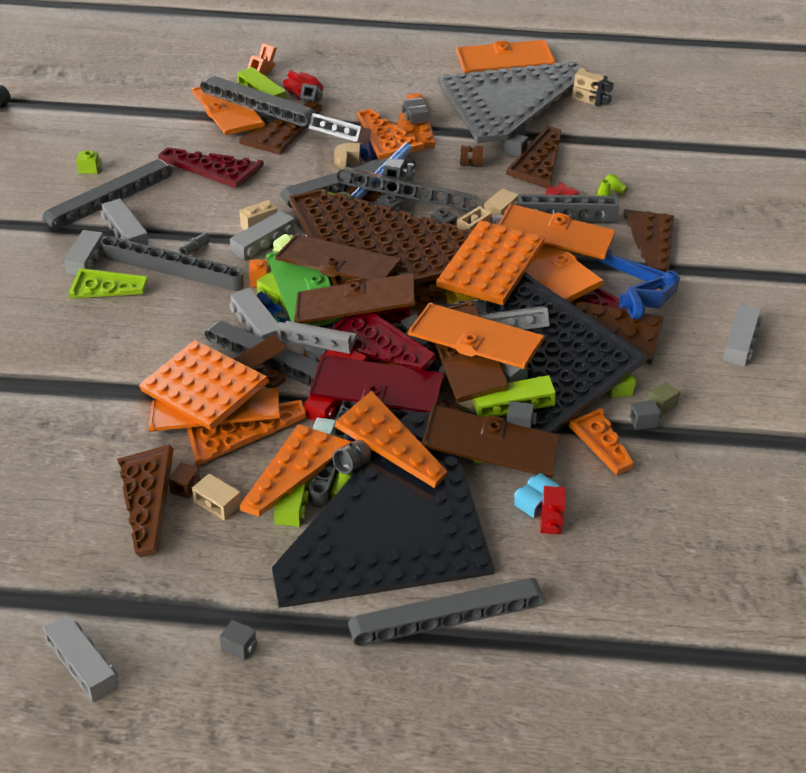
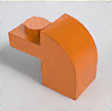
[248,43,277,75]

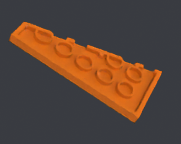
[396,93,435,148]
[356,108,425,160]
[335,391,447,488]
[187,400,306,466]
[240,424,352,517]

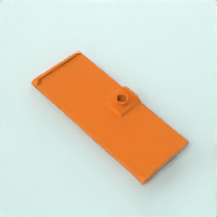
[456,40,555,73]
[192,80,265,135]
[498,203,616,260]
[525,244,604,303]
[408,302,545,369]
[148,387,281,432]

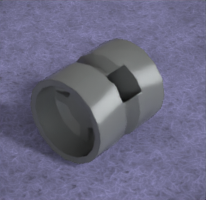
[332,440,371,474]

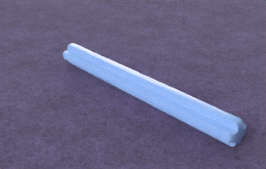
[351,143,412,199]

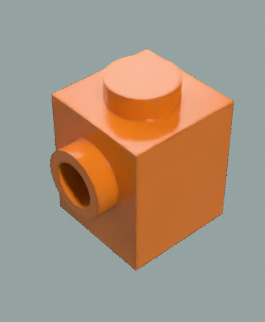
[249,259,271,287]

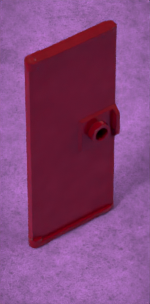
[309,355,445,412]

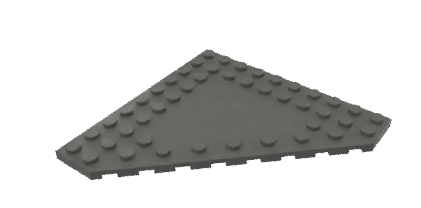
[438,61,581,143]

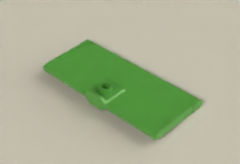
[266,251,343,327]

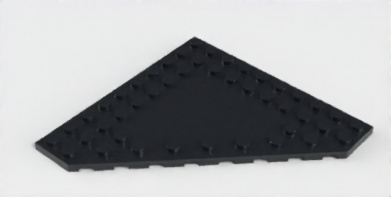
[486,273,648,433]
[272,411,495,608]

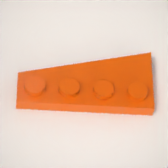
[569,408,634,476]

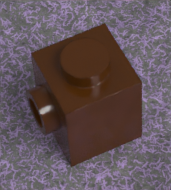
[169,462,201,499]

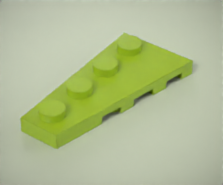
[68,268,148,299]

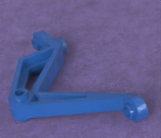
[598,249,680,319]

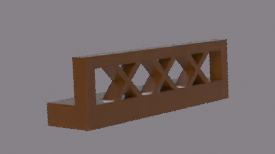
[234,333,286,369]

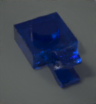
[256,291,284,320]

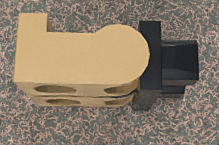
[572,67,614,107]

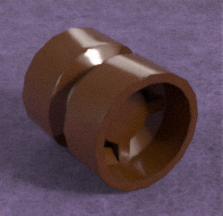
[460,145,483,167]

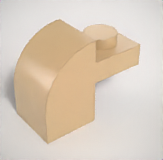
[334,143,360,168]

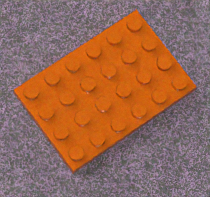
[436,220,545,305]
[139,340,269,431]

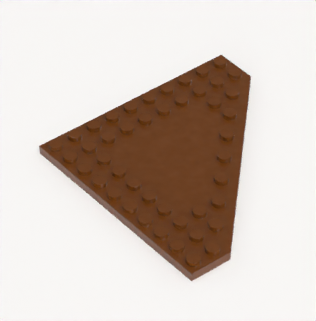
[289,189,473,286]

